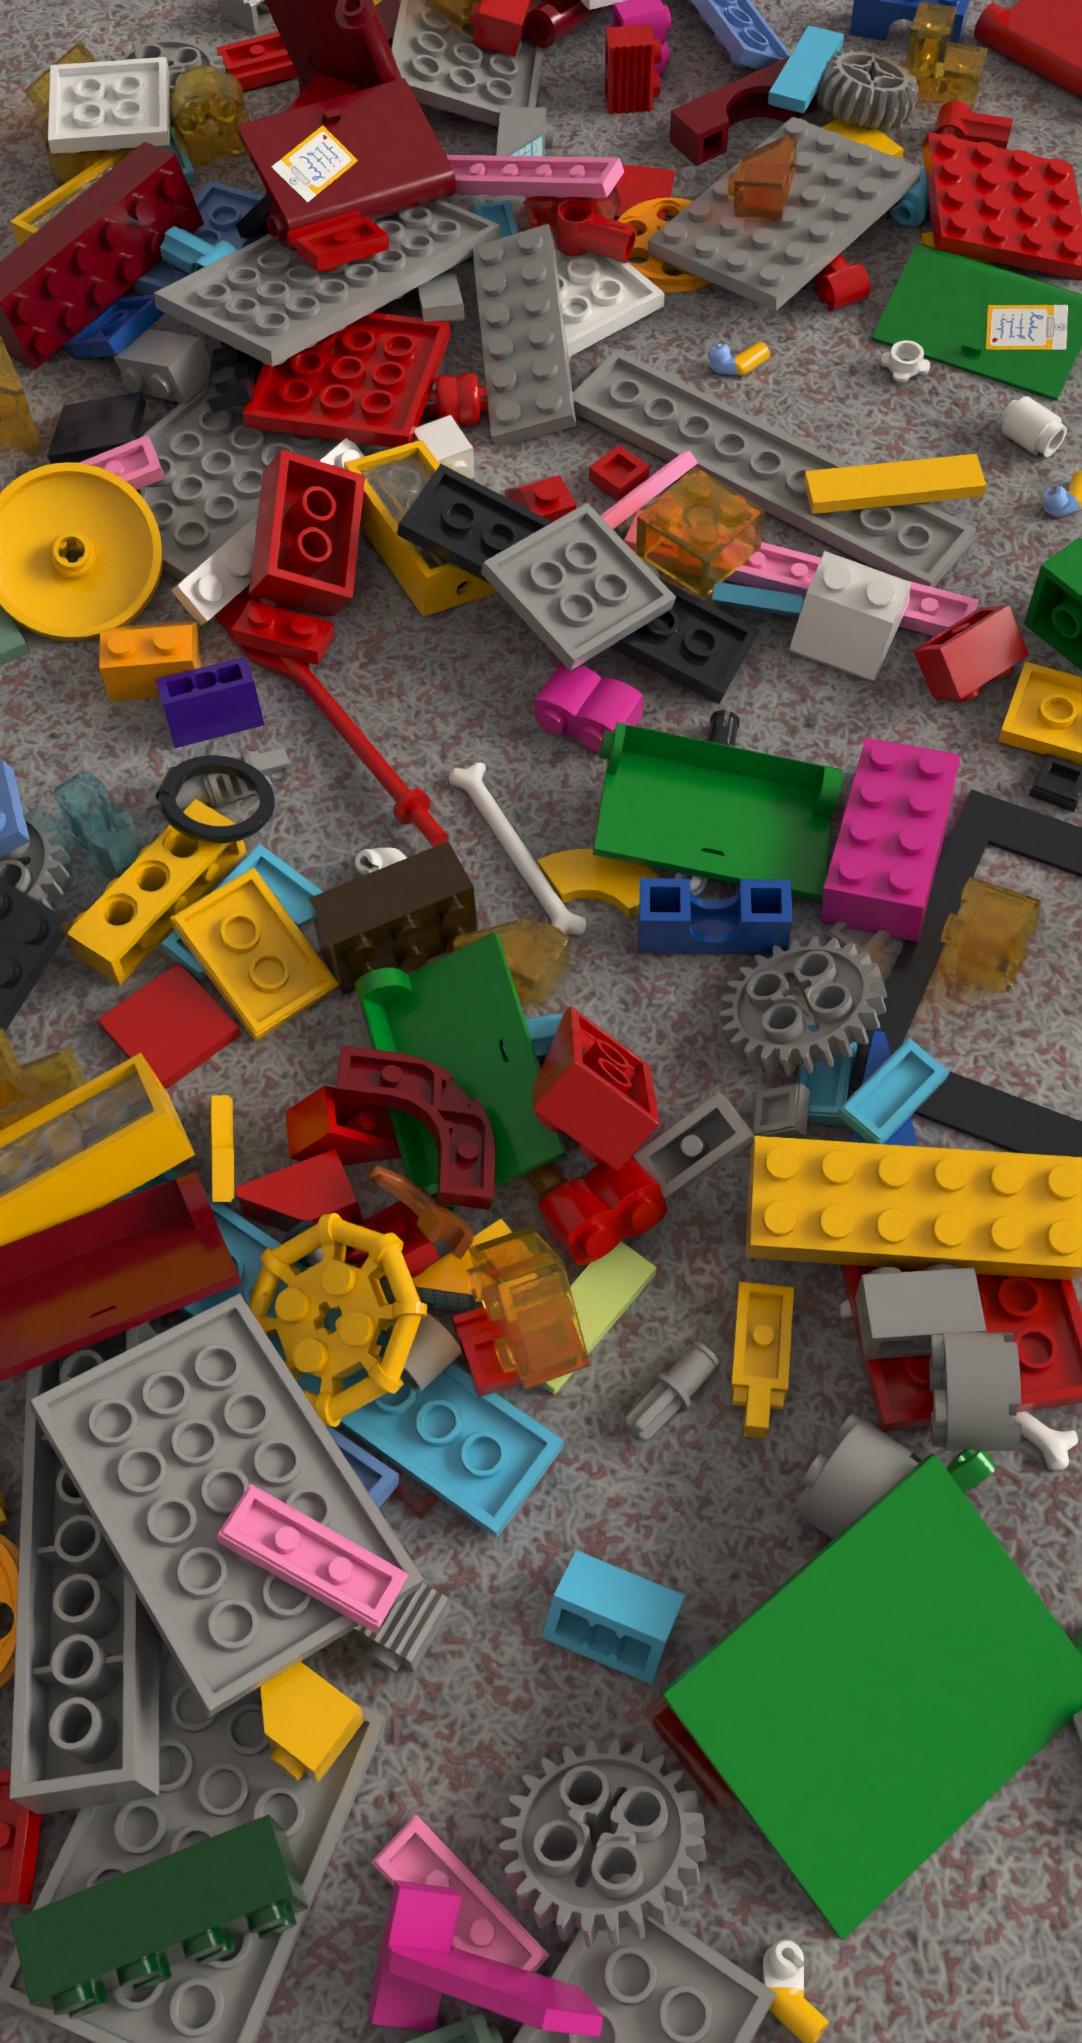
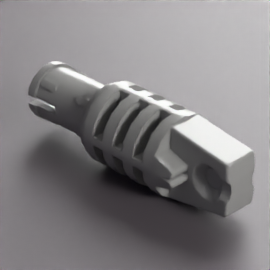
[175,748,292,812]

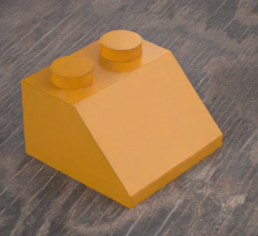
[99,620,201,702]

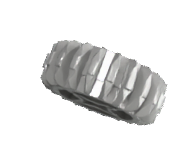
[816,49,919,131]

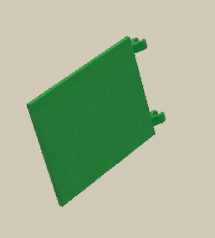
[660,1449,1082,1941]

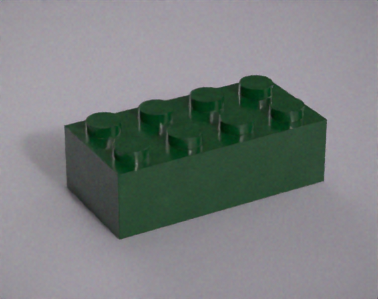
[10,1814,309,2019]

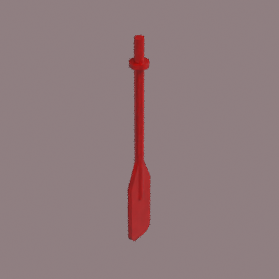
[214,584,448,847]

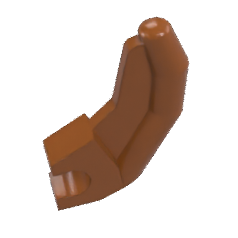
[368,1165,473,1259]

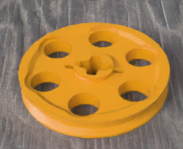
[617,198,711,293]

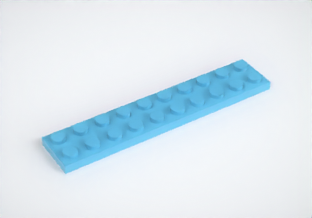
[107,1168,564,1539]

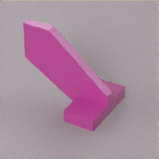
[367,1880,603,2037]

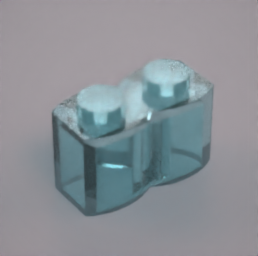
[54,771,143,880]

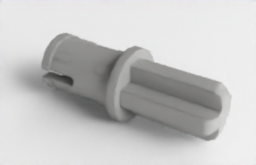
[624,1341,721,1442]

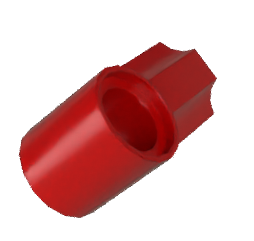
[933,101,1013,149]
[556,199,637,263]
[812,254,870,312]

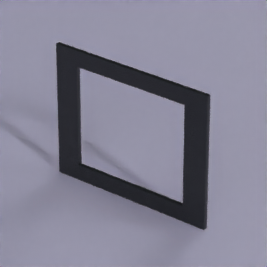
[851,789,1082,1157]

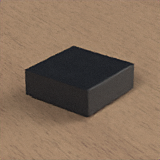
[1029,754,1082,812]

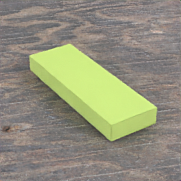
[534,1241,657,1395]

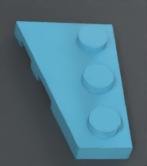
[162,844,323,981]

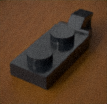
[206,341,257,413]

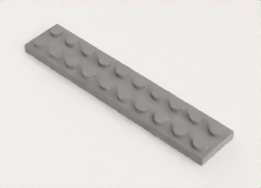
[573,349,976,588]

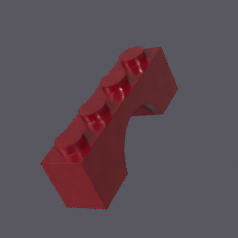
[669,56,818,166]

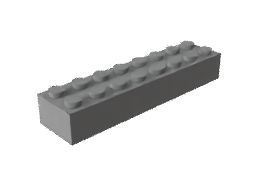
[10,1322,159,1814]

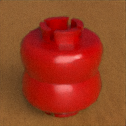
[428,373,488,427]

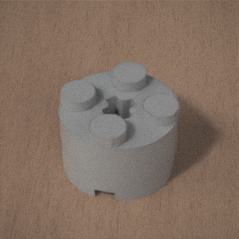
[929,1332,1021,1452]
[794,1413,923,1539]

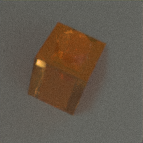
[728,134,797,220]

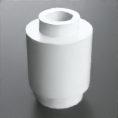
[1001,396,1067,457]

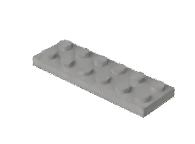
[472,224,577,446]

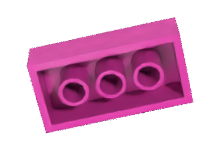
[821,737,961,942]

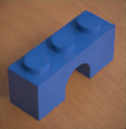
[849,0,970,54]
[638,878,793,954]

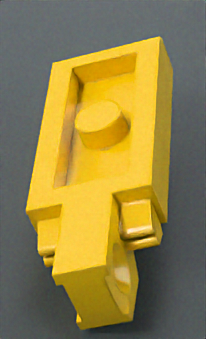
[730,1281,794,1440]

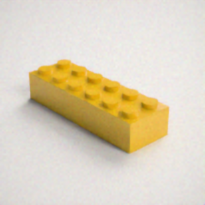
[745,1136,1082,1281]

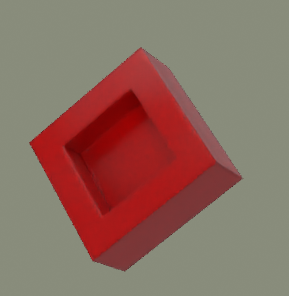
[589,445,650,500]

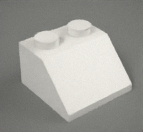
[789,551,911,682]

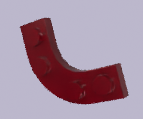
[335,1045,495,1210]

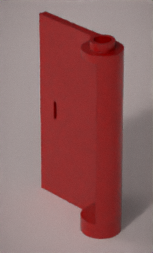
[974,0,1082,99]

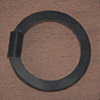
[156,755,275,843]

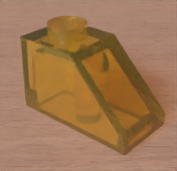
[453,918,570,1007]

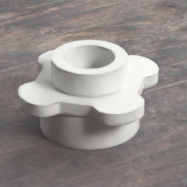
[881,340,930,382]

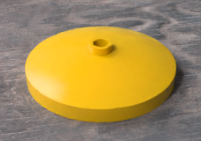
[0,462,163,641]

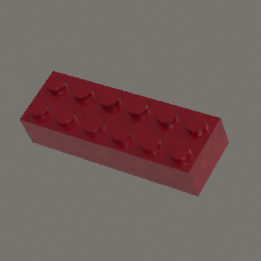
[0,142,204,370]

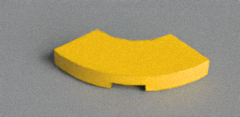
[537,849,661,918]
[211,1095,234,1202]

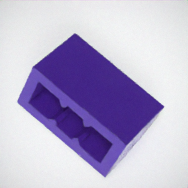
[156,656,265,748]

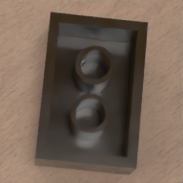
[309,841,478,995]

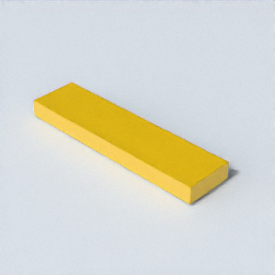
[804,454,987,514]

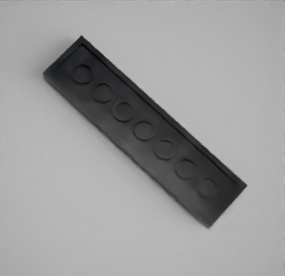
[397,464,760,704]

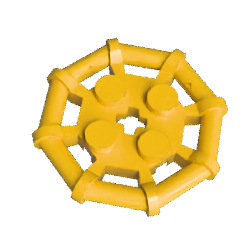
[247,1213,427,1428]

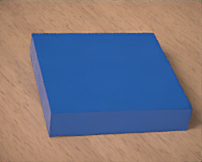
[64,294,165,359]

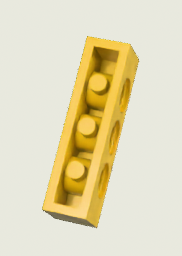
[67,799,247,986]

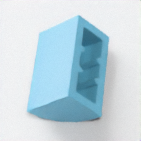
[541,1550,685,1685]

